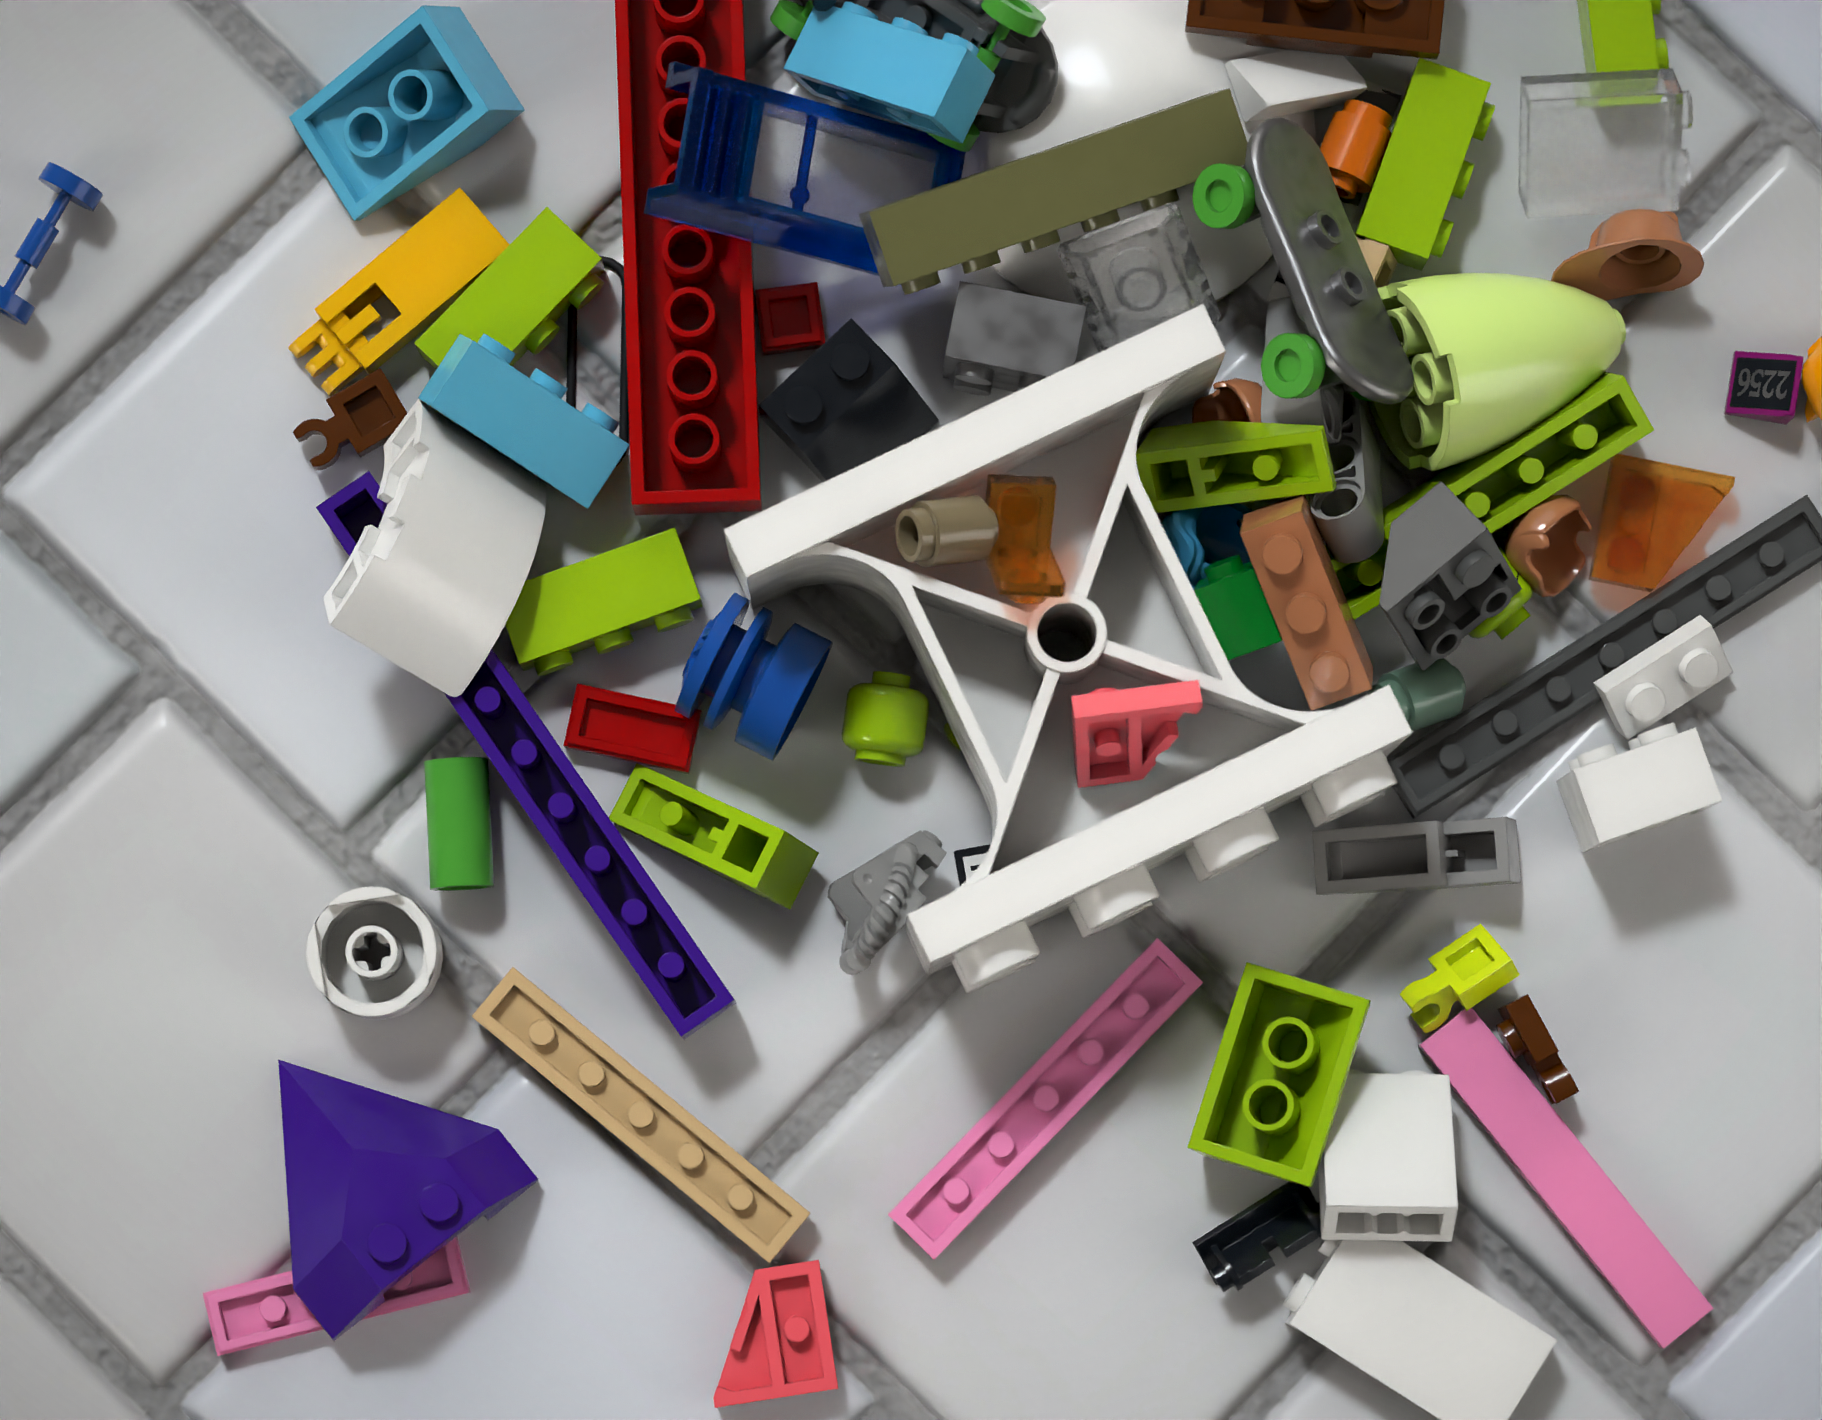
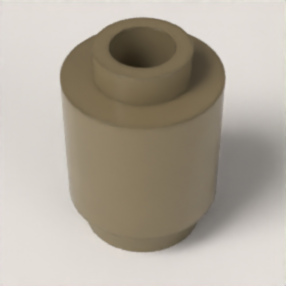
[895,495,999,567]

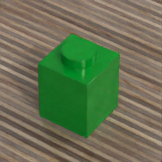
[1194,555,1282,660]

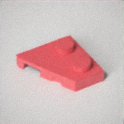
[1071,680,1202,788]
[713,1260,838,1408]

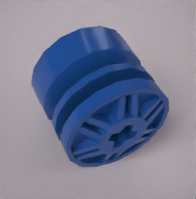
[674,592,833,761]

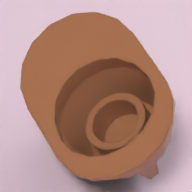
[1551,209,1704,301]

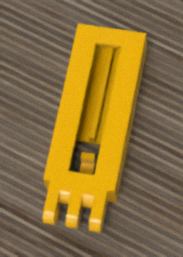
[288,187,510,396]

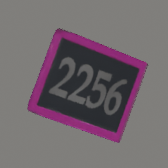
[1724,351,1803,425]

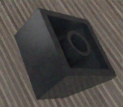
[759,318,939,482]

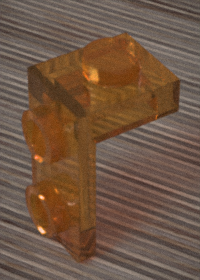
[985,474,1066,604]

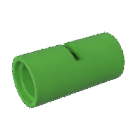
[424,757,494,891]

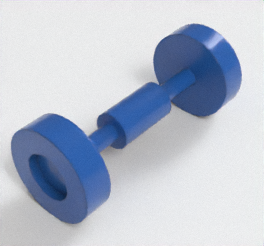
[0,162,103,325]

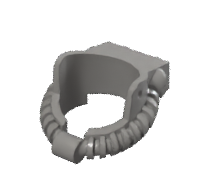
[827,830,947,975]

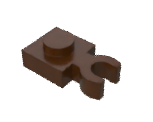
[293,368,407,471]
[1496,994,1579,1105]

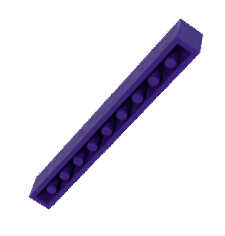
[316,471,736,1039]

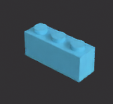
[784,1,996,143]
[418,333,630,509]

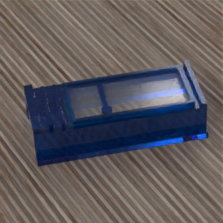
[644,61,966,276]

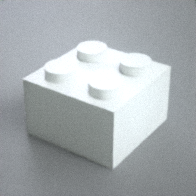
[1556,722,1722,853]

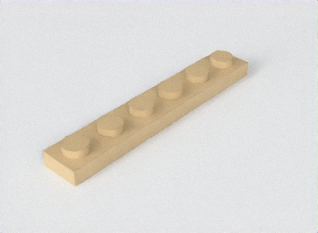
[471,967,811,1263]

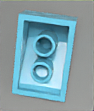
[289,5,525,221]

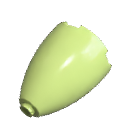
[1368,273,1626,471]

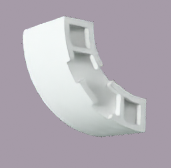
[323,399,547,697]

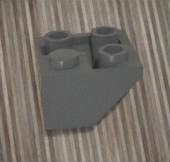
[1379,481,1522,671]

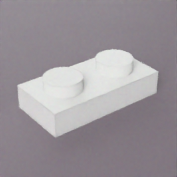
[1593,615,1734,740]

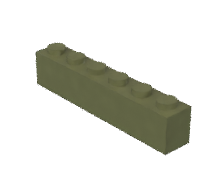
[859,88,1248,295]

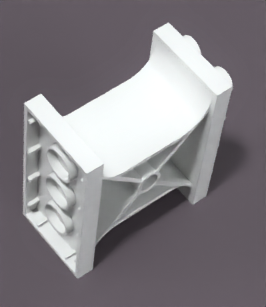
[724,304,1413,994]

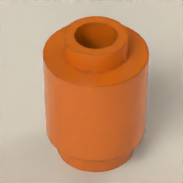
[1320,99,1392,199]

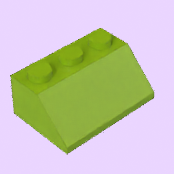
[1187,962,1371,1188]

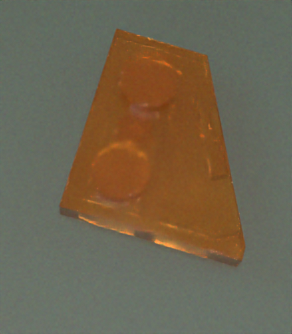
[1588,454,1735,592]

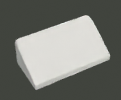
[1225,50,1368,123]

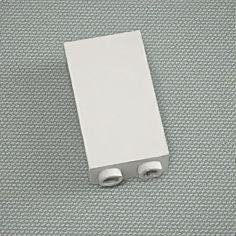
[1283,1240,1557,1420]

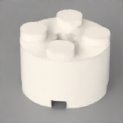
[306,886,443,1020]

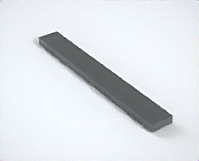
[1387,495,1822,819]

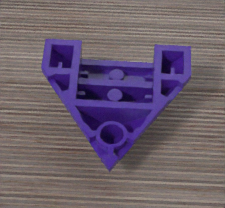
[278,1059,538,1341]

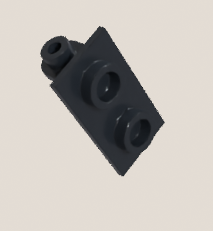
[1192,1182,1321,1293]

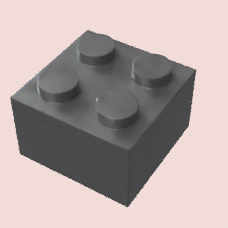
[943,281,1086,396]

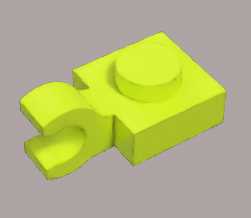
[1400,923,1520,1033]

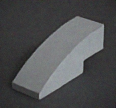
[1312,817,1521,895]

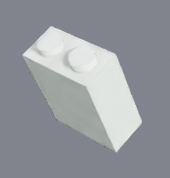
[1318,1069,1458,1242]

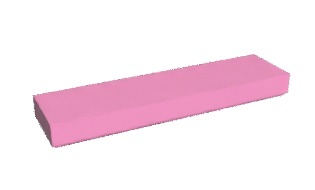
[203,1236,471,1356]

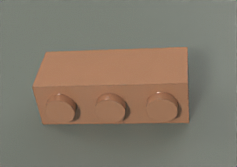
[1240,495,1373,711]

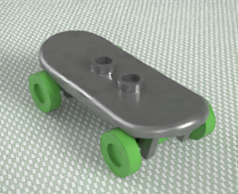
[1193,117,1414,404]

